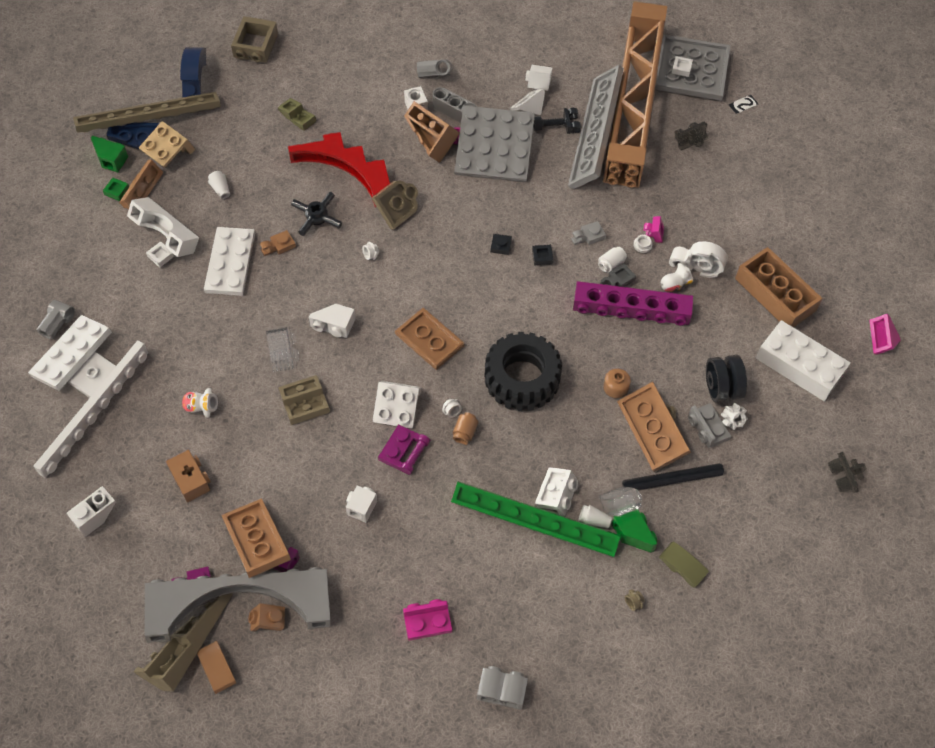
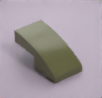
[278,98,317,131]
[659,541,709,587]

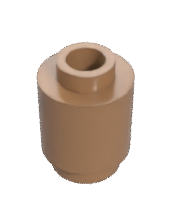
[453,413,479,445]

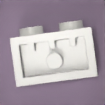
[535,468,578,516]

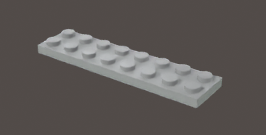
[568,65,624,189]

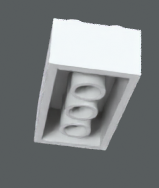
[756,320,850,401]

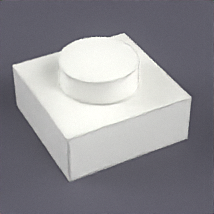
[672,56,693,77]
[146,242,175,268]

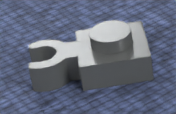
[600,263,636,287]

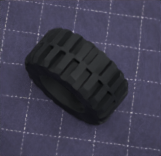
[484,332,562,411]

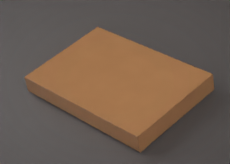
[395,308,464,370]

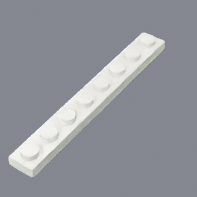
[33,340,148,478]

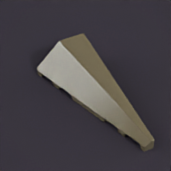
[133,593,233,691]

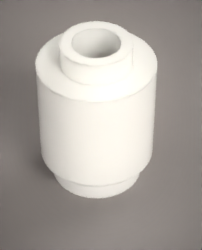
[598,247,627,273]

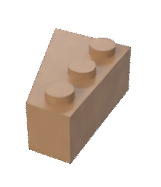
[404,101,460,163]

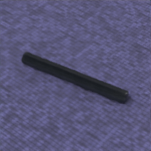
[622,463,724,492]

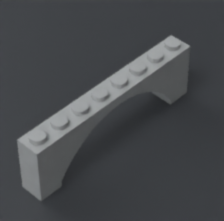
[145,567,330,643]

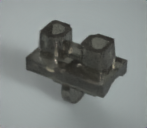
[675,122,708,151]
[828,452,867,493]

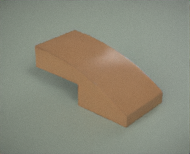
[197,641,236,694]

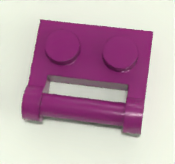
[378,424,431,475]

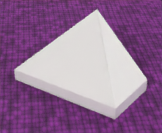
[510,88,545,115]

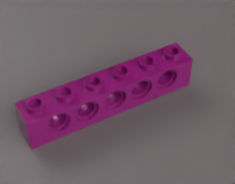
[573,281,693,326]

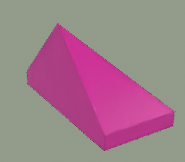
[869,314,900,355]

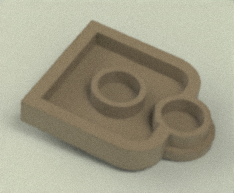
[371,181,418,229]

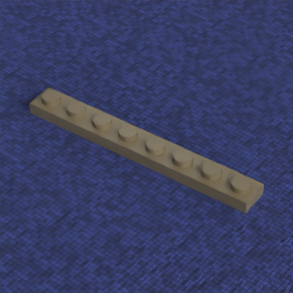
[73,92,221,133]

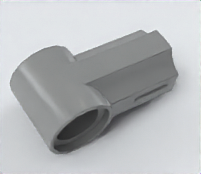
[417,59,453,77]
[36,300,75,339]

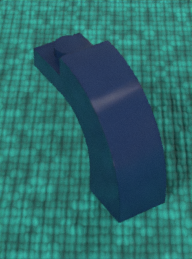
[180,47,207,98]

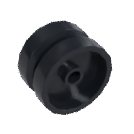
[706,354,747,402]

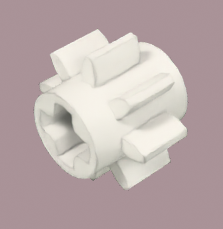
[721,403,748,430]

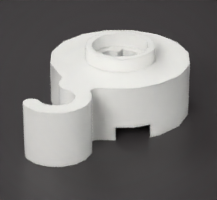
[669,241,728,278]

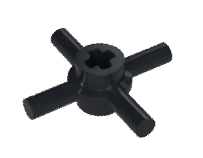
[291,192,342,236]

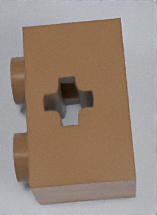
[166,450,211,503]

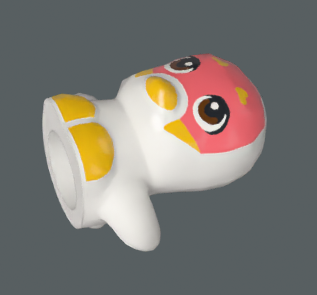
[661,263,693,292]
[182,388,218,418]

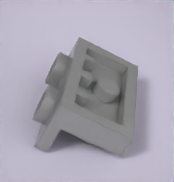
[688,403,731,448]

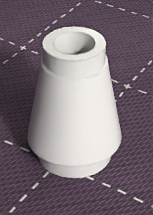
[208,171,230,199]
[578,505,612,529]

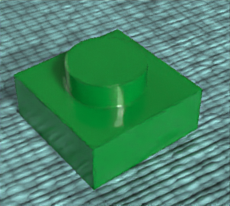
[103,177,129,201]

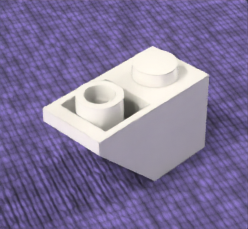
[309,304,355,338]
[67,486,116,537]

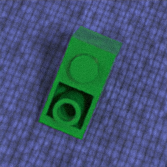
[91,136,128,173]
[612,507,658,553]

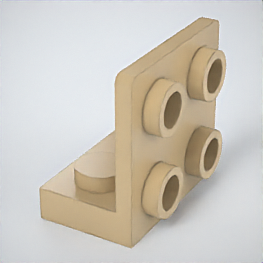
[139,121,195,168]

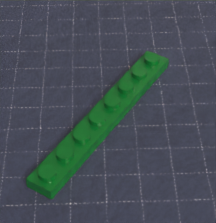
[451,481,621,557]

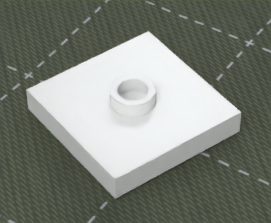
[68,352,116,398]

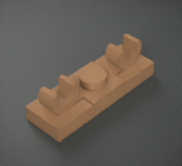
[119,160,163,210]

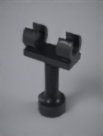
[533,107,582,134]

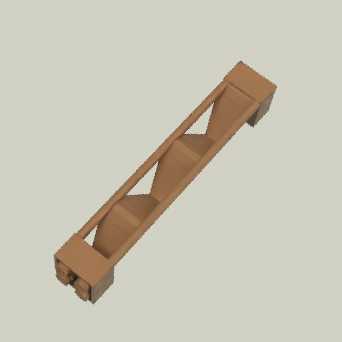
[603,1,667,188]

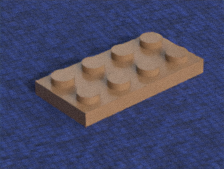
[617,382,691,472]
[222,498,291,578]

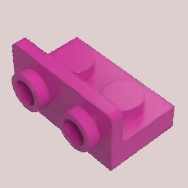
[403,599,452,641]

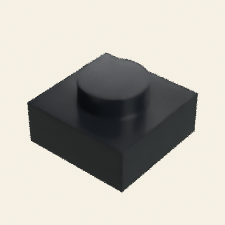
[490,234,512,255]
[532,244,553,266]

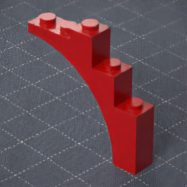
[288,132,390,207]

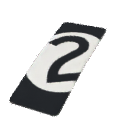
[728,95,758,114]

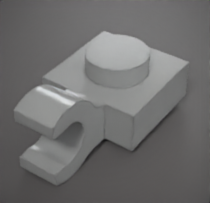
[571,221,606,245]

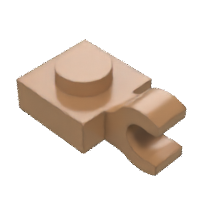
[260,230,296,256]

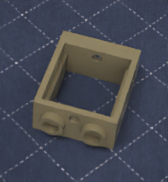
[231,16,278,63]

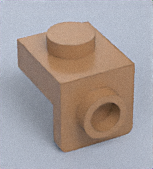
[248,603,285,631]

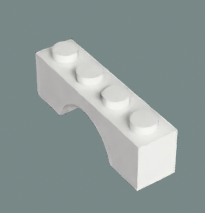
[127,197,199,257]

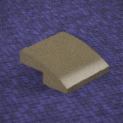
[278,375,330,425]

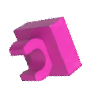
[643,216,664,243]

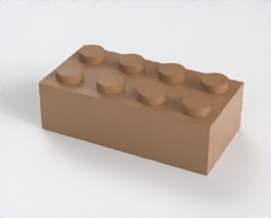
[735,247,823,328]

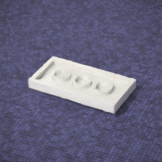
[204,227,255,296]
[28,315,112,391]

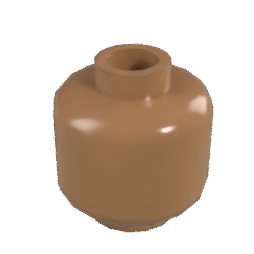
[603,368,631,398]

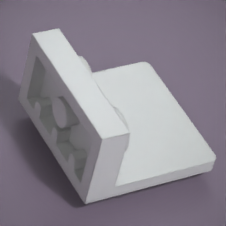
[373,381,422,428]

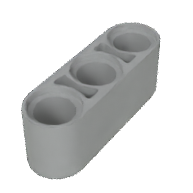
[433,87,477,123]

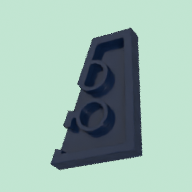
[107,122,160,150]

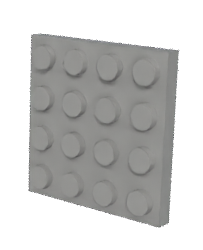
[655,34,731,101]
[454,106,535,182]

